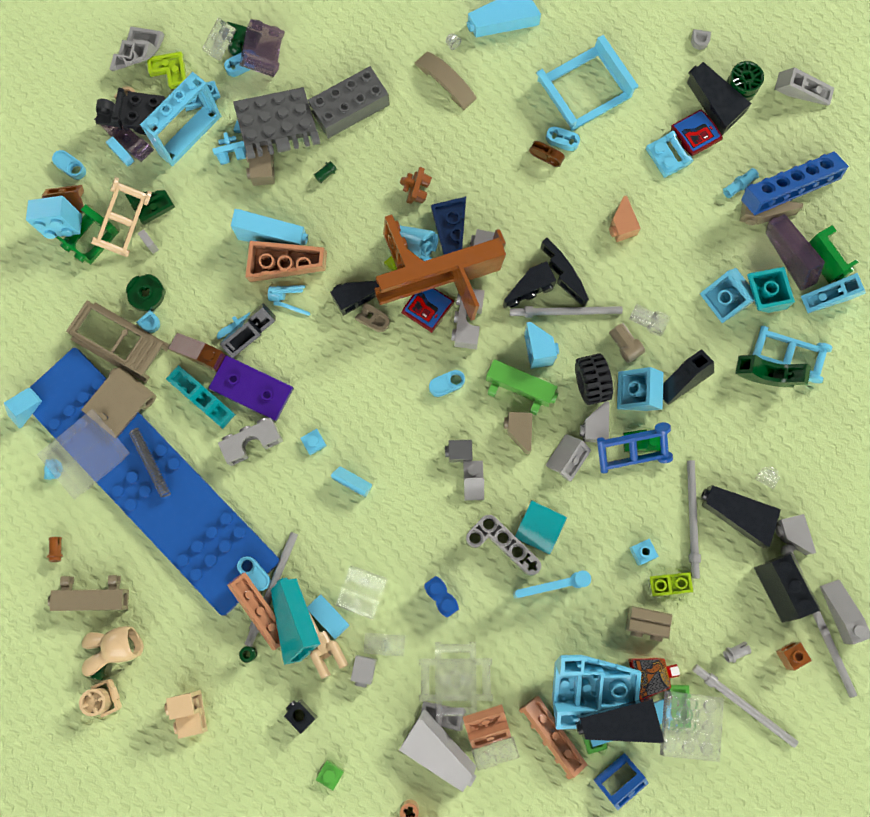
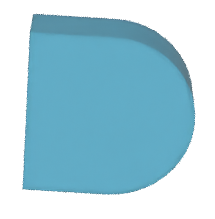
[136,310,160,333]

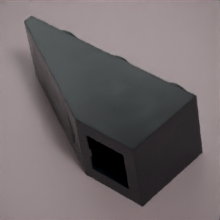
[503,261,557,308]
[663,349,714,405]

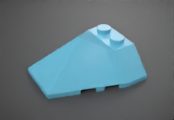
[552,655,642,730]

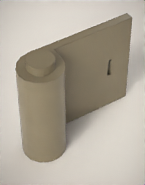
[81,367,156,438]

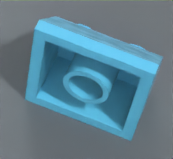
[700,268,755,323]
[524,322,559,369]
[617,367,664,411]

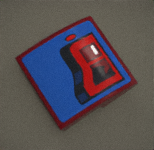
[671,109,723,156]
[401,288,454,333]

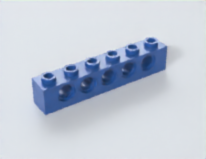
[741,151,849,216]

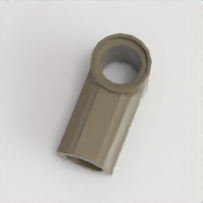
[609,323,645,363]

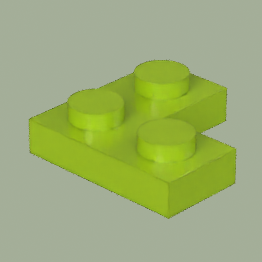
[147,51,187,90]

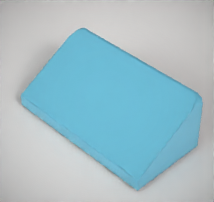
[331,467,372,497]

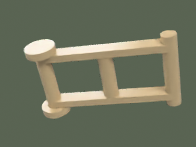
[91,177,152,257]

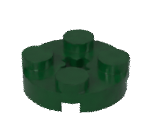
[126,274,166,312]

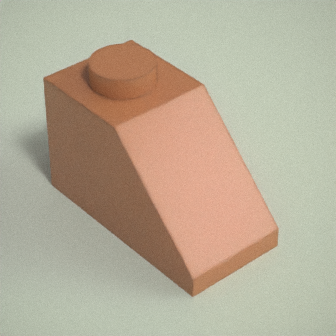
[609,196,641,242]

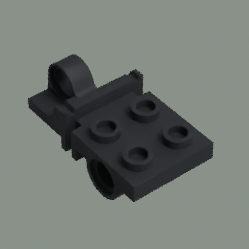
[95,88,165,135]

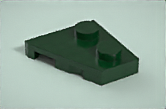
[125,190,175,225]

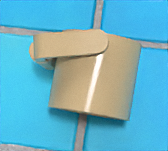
[79,679,122,718]

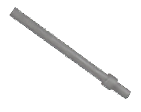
[510,306,623,318]
[687,460,701,579]
[245,532,298,647]
[692,664,798,748]

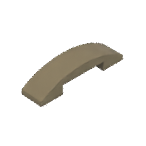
[415,51,477,110]

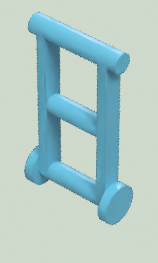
[753,326,833,384]
[513,570,591,598]

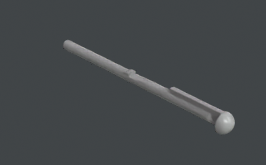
[781,544,857,698]

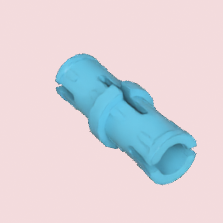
[723,168,759,198]

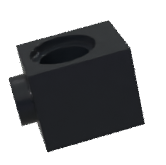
[284,699,318,734]

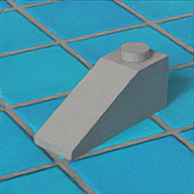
[774,67,834,106]
[820,580,870,644]

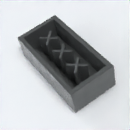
[308,66,390,139]

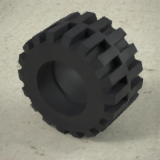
[575,353,613,405]

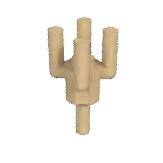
[309,612,349,679]

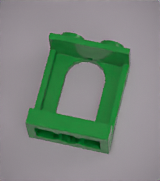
[56,204,119,265]

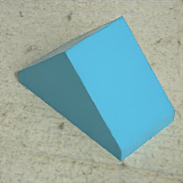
[4,388,42,428]

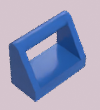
[594,753,649,810]

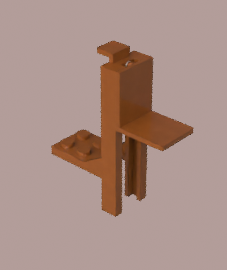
[375,214,506,321]

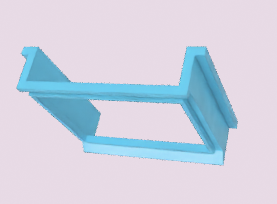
[536,35,638,131]

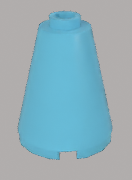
[400,225,438,261]

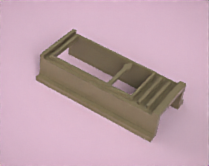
[66,300,170,383]

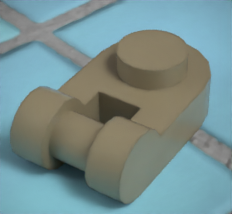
[355,303,390,332]

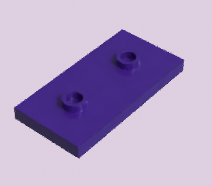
[208,355,294,422]

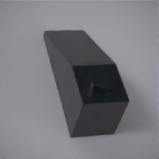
[330,281,379,316]

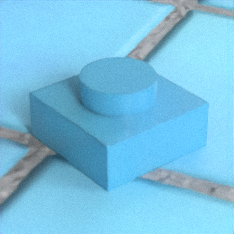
[300,429,327,456]

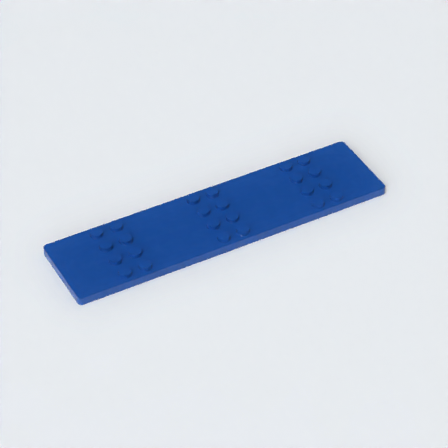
[29,348,280,616]

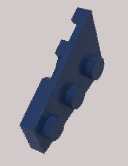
[431,196,466,255]

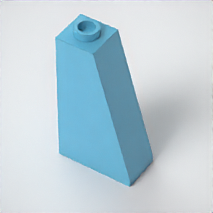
[466,0,541,38]
[231,209,308,246]

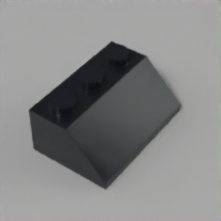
[754,552,820,623]

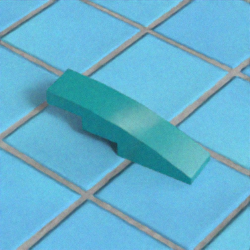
[166,365,236,429]

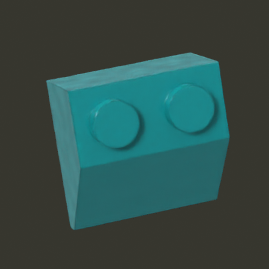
[747,267,795,313]

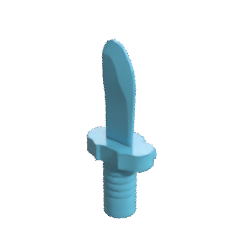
[217,312,250,339]

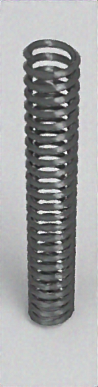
[129,428,171,497]

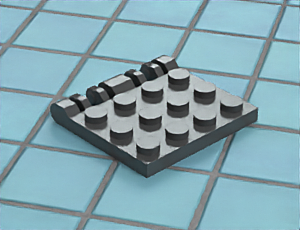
[233,87,320,159]

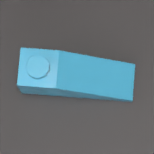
[801,273,866,313]

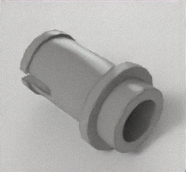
[723,641,751,663]

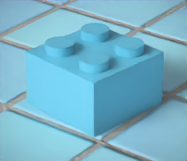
[26,196,82,239]

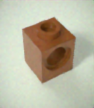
[776,641,812,671]

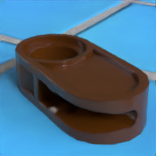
[529,141,565,167]

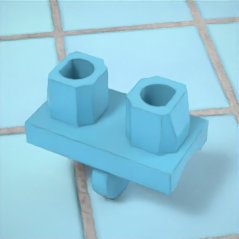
[212,132,246,165]

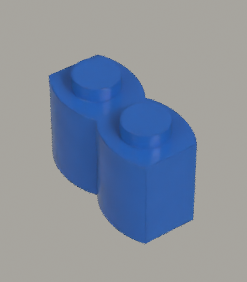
[424,576,459,618]

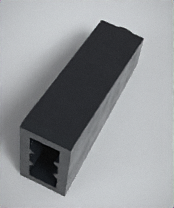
[687,62,752,135]
[701,485,781,548]
[575,697,665,743]

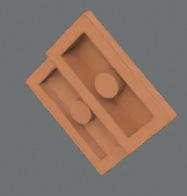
[463,704,511,749]

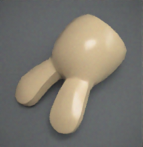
[82,626,144,676]

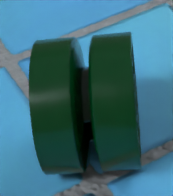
[726,61,764,101]

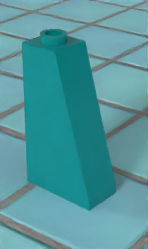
[271,578,320,665]

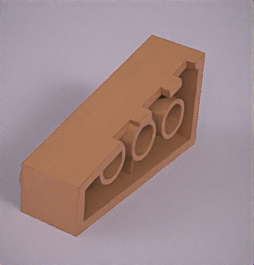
[245,241,327,282]

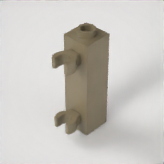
[48,575,129,611]

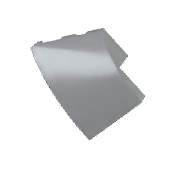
[110,27,165,71]

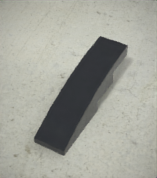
[540,237,589,307]

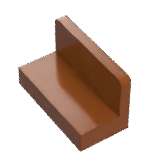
[42,185,84,212]

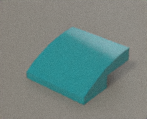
[515,500,567,555]

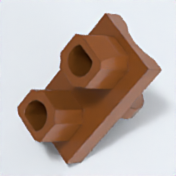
[400,167,432,204]

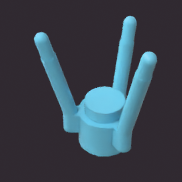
[268,285,310,316]

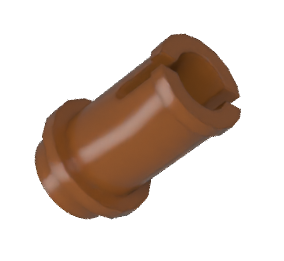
[47,537,63,562]

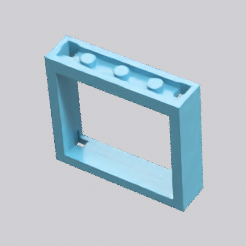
[140,72,222,167]

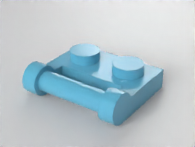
[646,131,693,178]

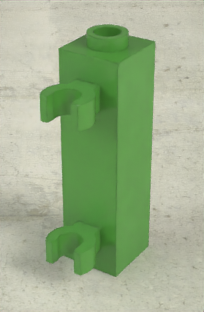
[486,359,559,415]

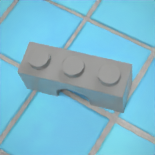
[451,289,485,350]
[218,417,283,466]

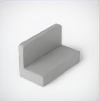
[546,434,591,482]

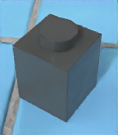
[445,440,473,462]

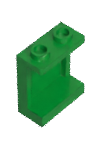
[804,225,859,284]

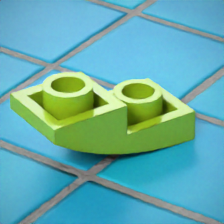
[650,572,694,596]

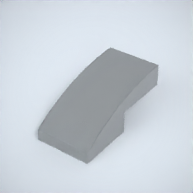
[421,701,466,731]

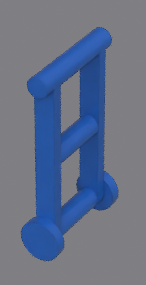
[597,422,673,474]

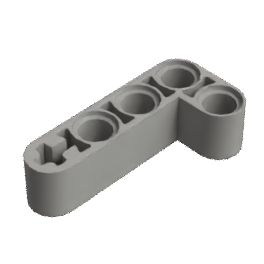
[466,515,541,576]

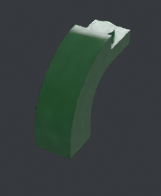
[735,355,811,387]

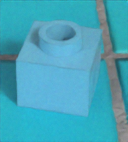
[629,539,659,566]

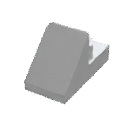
[463,461,484,501]

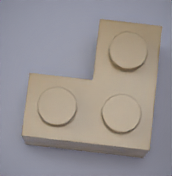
[164,690,208,739]

